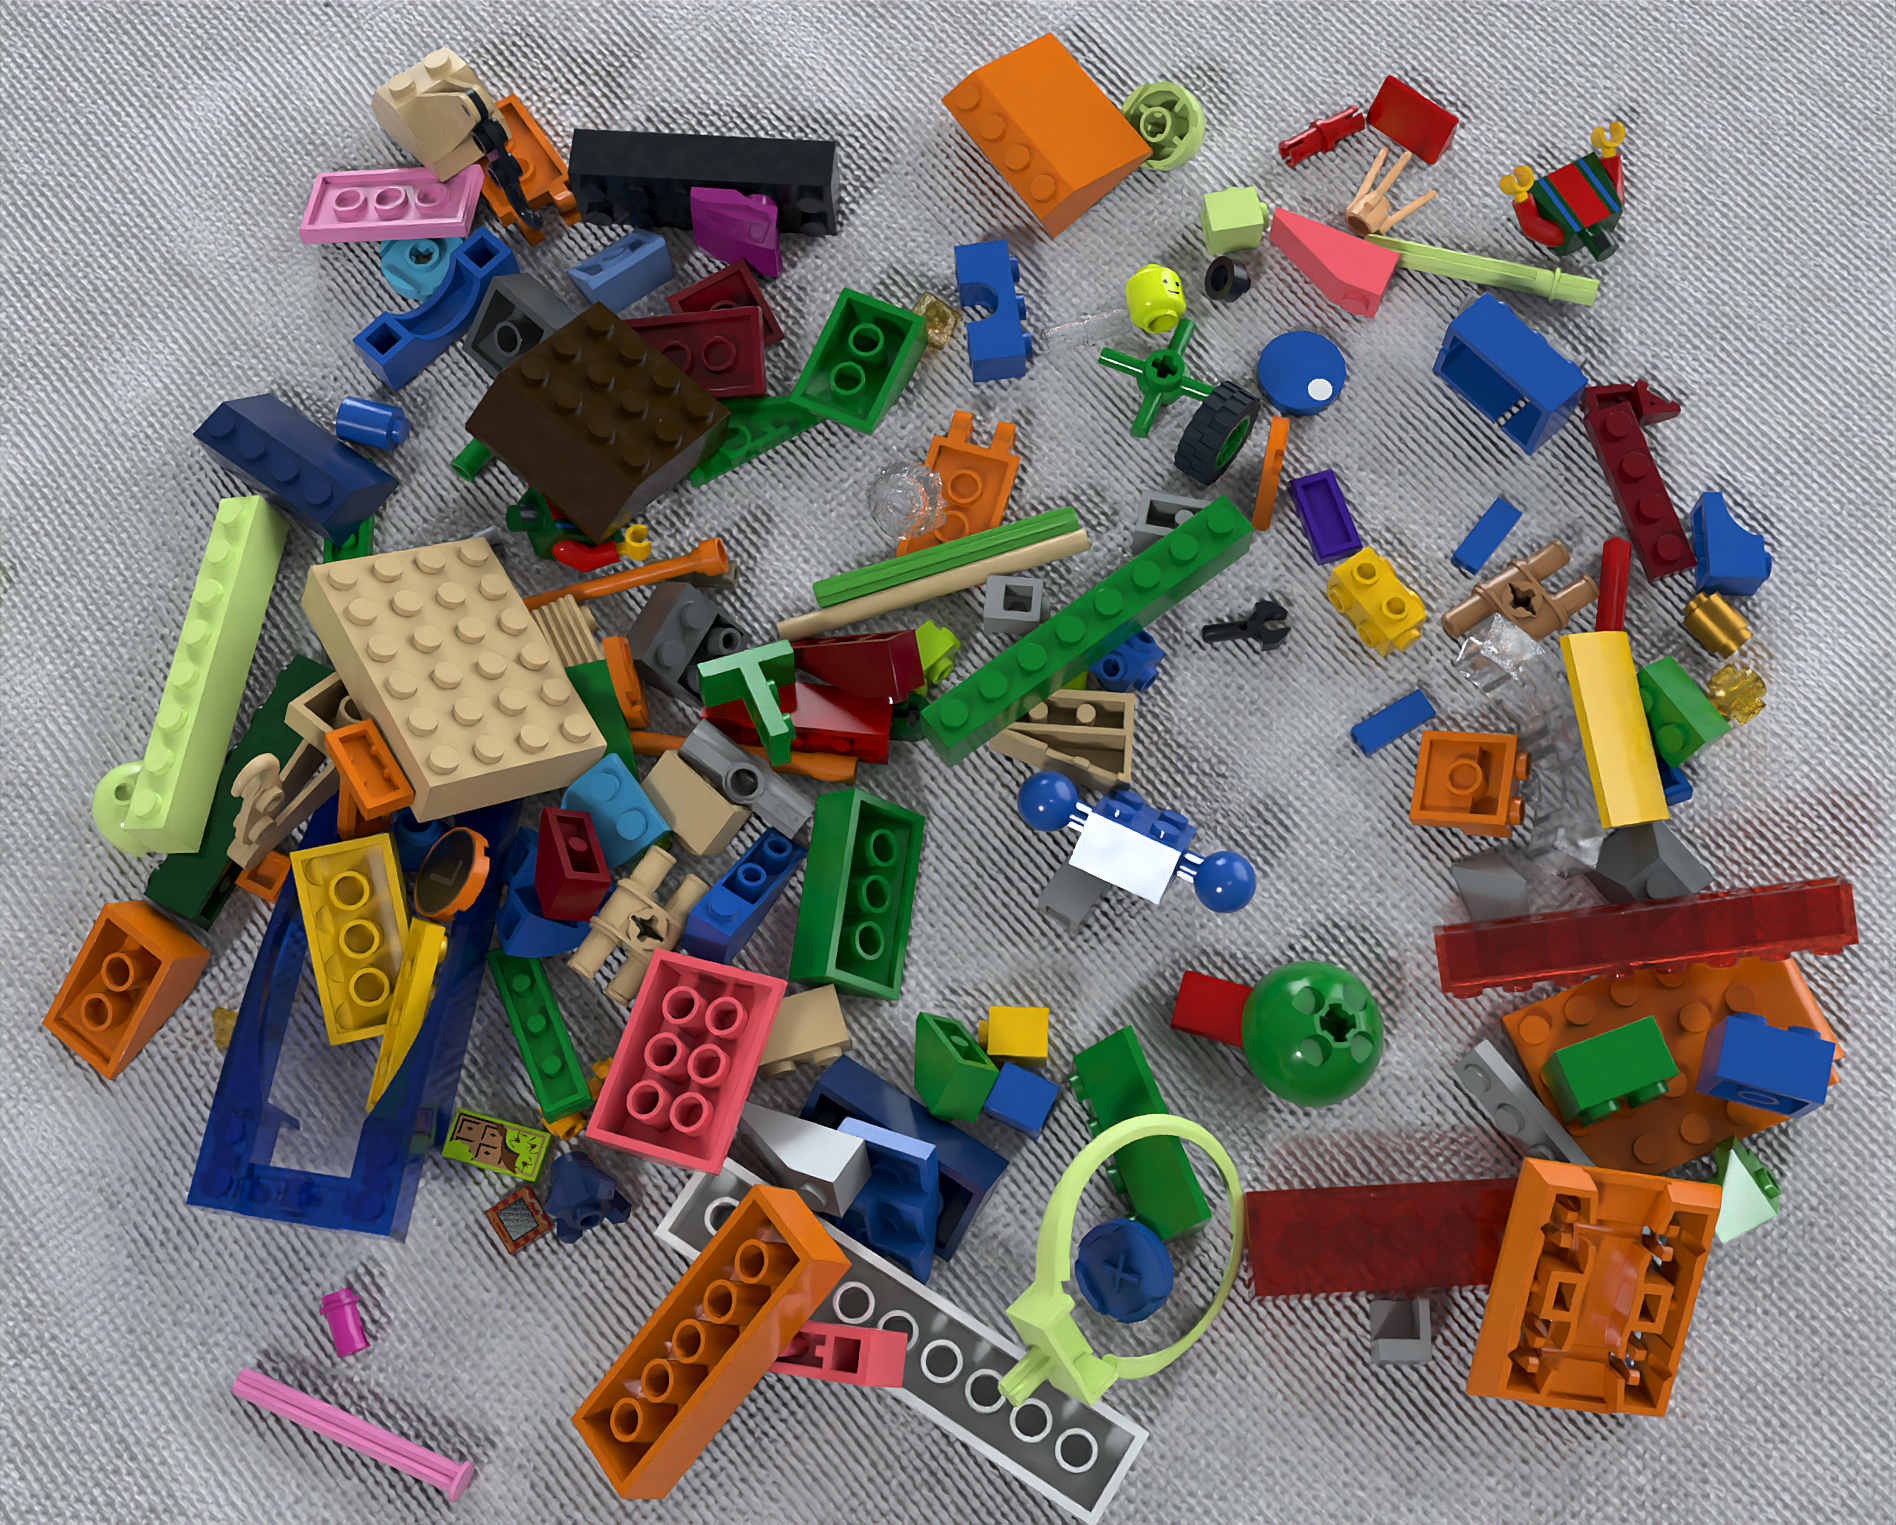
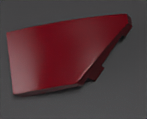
[1580,378,1681,427]

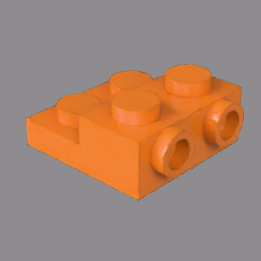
[1409,730,1532,838]

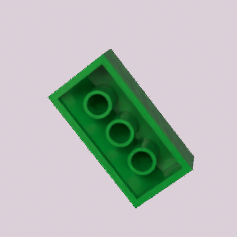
[788,788,925,1001]
[1067,1025,1213,1246]

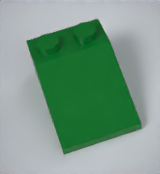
[788,287,929,436]

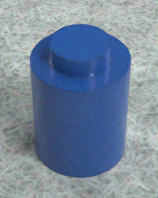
[336,396,410,451]

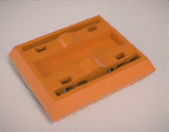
[1465,1157,1723,1418]

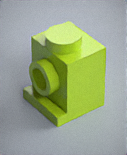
[910,619,961,699]

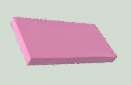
[298,164,484,244]

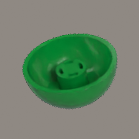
[1241,961,1384,1107]

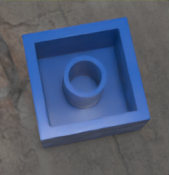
[1695,1012,1836,1119]

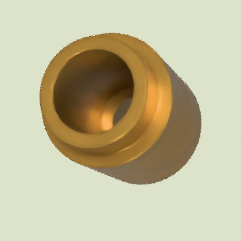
[1682,591,1754,660]

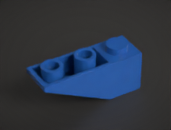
[681,827,808,965]

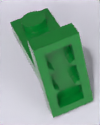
[697,639,796,767]

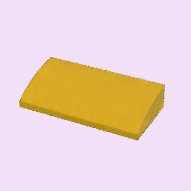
[1559,631,1670,829]
[289,832,433,1046]

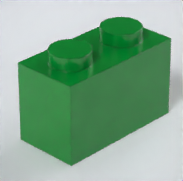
[1636,655,1732,770]

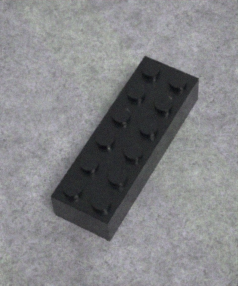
[567,128,841,237]

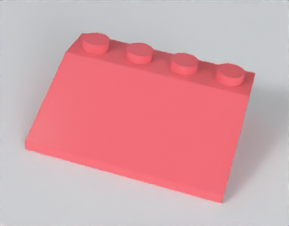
[584,948,788,1176]

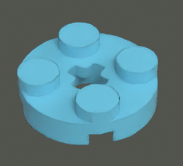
[379,237,463,303]

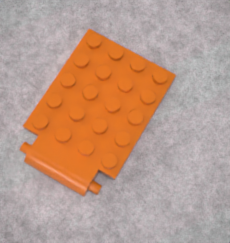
[1499,924,1846,1176]

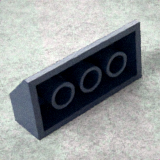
[192,393,400,550]
[799,1054,1010,1263]

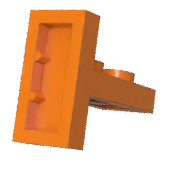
[324,719,414,842]

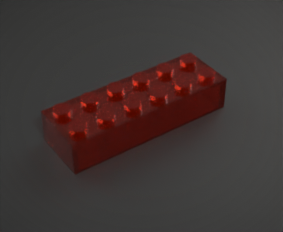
[1243,1177,1554,1303]

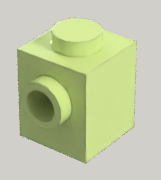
[1200,186,1269,255]

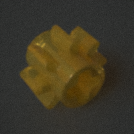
[1705,664,1767,726]

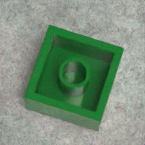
[1540,1015,1680,1128]

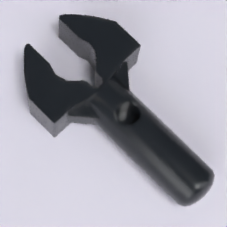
[1201,601,1291,652]

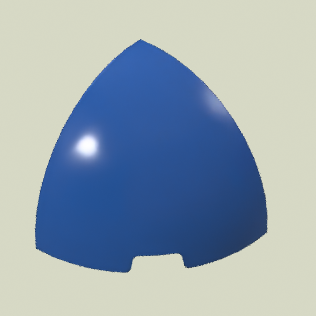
[496,826,617,958]

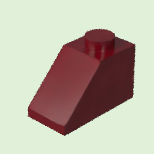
[534,807,612,922]

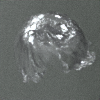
[864,458,948,539]

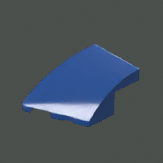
[827,1116,939,1286]

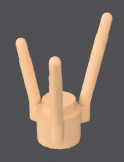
[1345,147,1437,237]

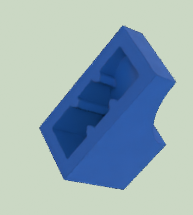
[1690,492,1772,596]

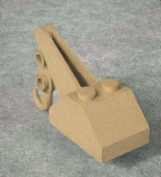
[227,671,363,871]

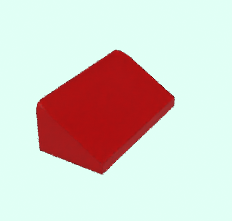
[1366,75,1459,165]
[1169,971,1253,1048]

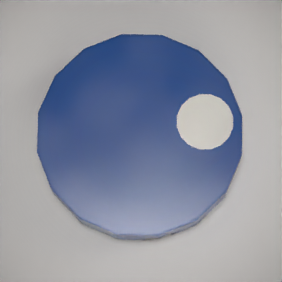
[1256,331,1346,416]

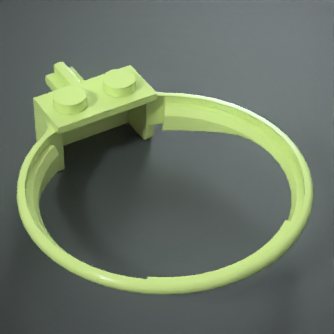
[997,1114,1245,1408]

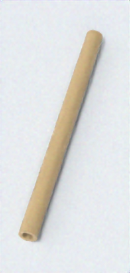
[776,528,1091,643]

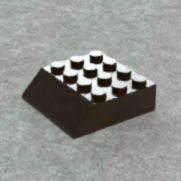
[465,301,732,545]

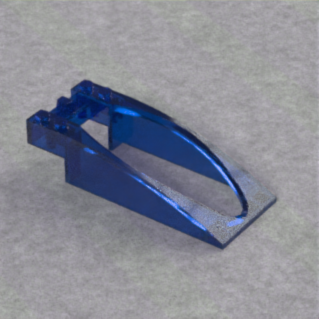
[186,790,524,1244]

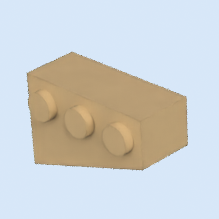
[989,689,1135,794]

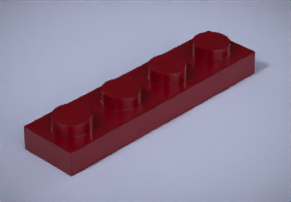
[1582,401,1698,584]

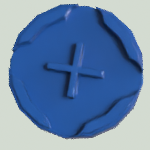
[1075,1218,1174,1324]

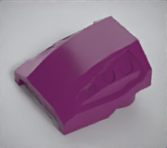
[690,187,783,277]

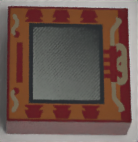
[484,1184,556,1256]

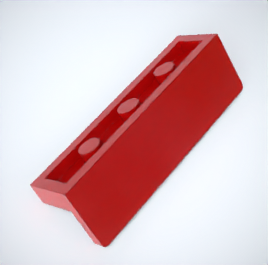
[700,682,894,765]

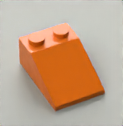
[42,899,212,1080]

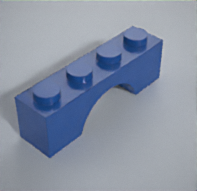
[352,225,521,392]

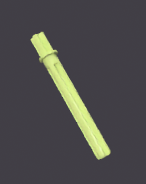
[1363,233,1599,306]

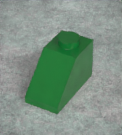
[914,1011,1000,1123]

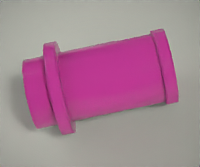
[319,1288,370,1358]

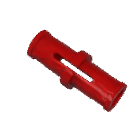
[1278,105,1365,168]

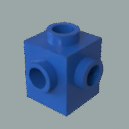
[1088,629,1166,693]

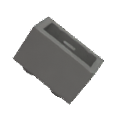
[625,582,752,711]

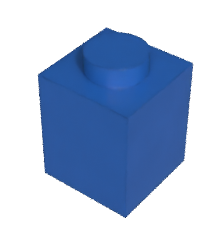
[984,1061,1060,1140]

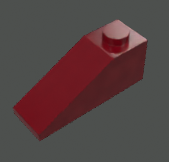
[790,629,926,705]

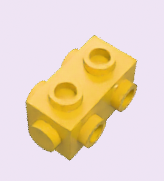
[1326,546,1427,657]

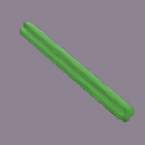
[813,506,1079,608]

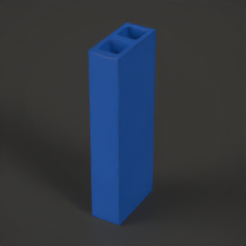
[1451,497,1523,576]
[1349,689,1436,758]

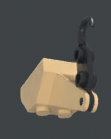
[371,46,544,231]

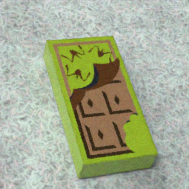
[441,1108,554,1184]

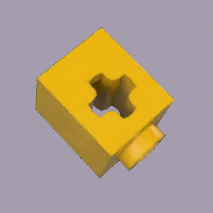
[978,1006,1049,1067]

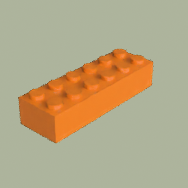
[571,1184,852,1499]

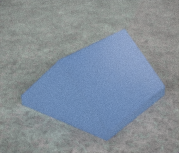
[566,227,675,314]

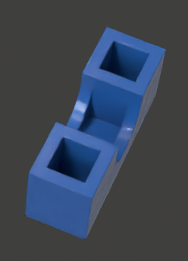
[954,239,1033,383]

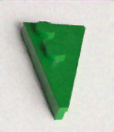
[689,396,827,488]

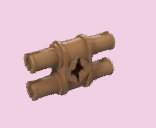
[1440,539,1600,675]

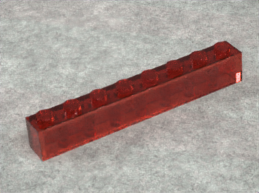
[1432,875,1859,999]

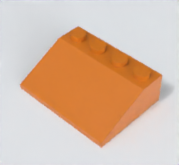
[941,32,1154,239]

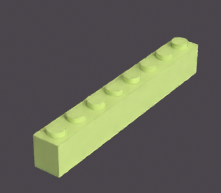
[123,495,290,854]

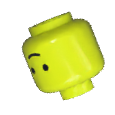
[1125,264,1186,334]

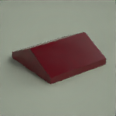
[665,258,785,348]

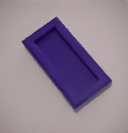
[1287,469,1363,566]

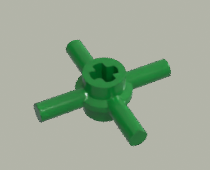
[1098,318,1215,438]

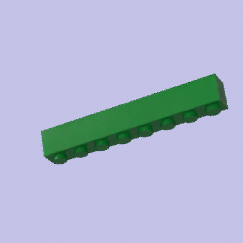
[920,494,1254,768]

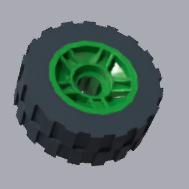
[1174,380,1261,486]

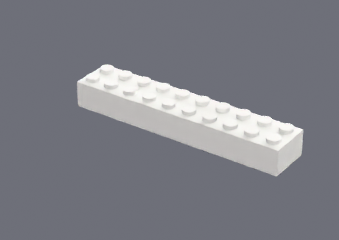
[653,1156,1150,1525]

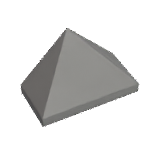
[1450,851,1533,956]

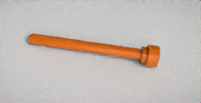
[522,537,729,613]

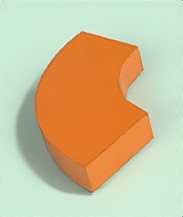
[1251,415,1290,531]
[602,635,652,730]

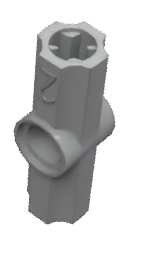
[678,718,816,839]

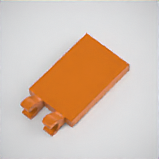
[470,93,582,247]
[895,410,1020,586]

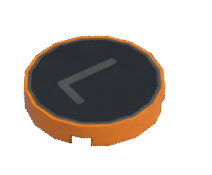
[414,827,490,923]

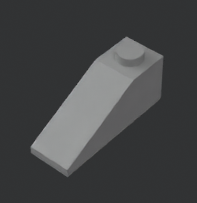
[737,1101,872,1218]

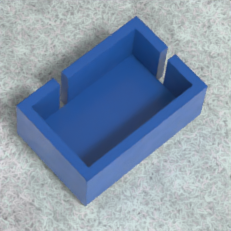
[1432,292,1589,456]

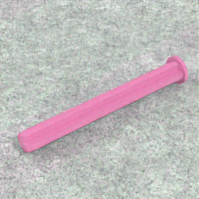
[232,1368,474,1503]

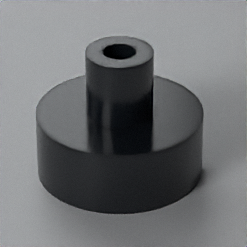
[1204,256,1251,303]

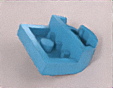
[560,753,672,868]

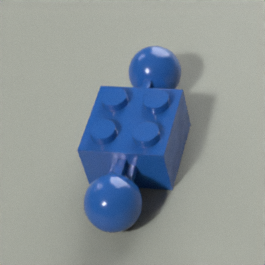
[1017,770,1257,914]

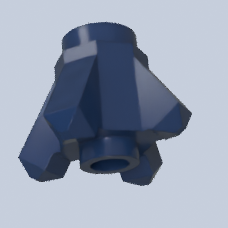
[542,1151,632,1244]

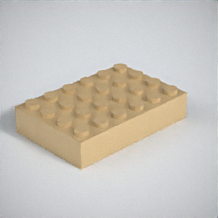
[301,536,608,823]

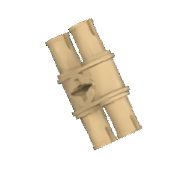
[566,845,711,1008]

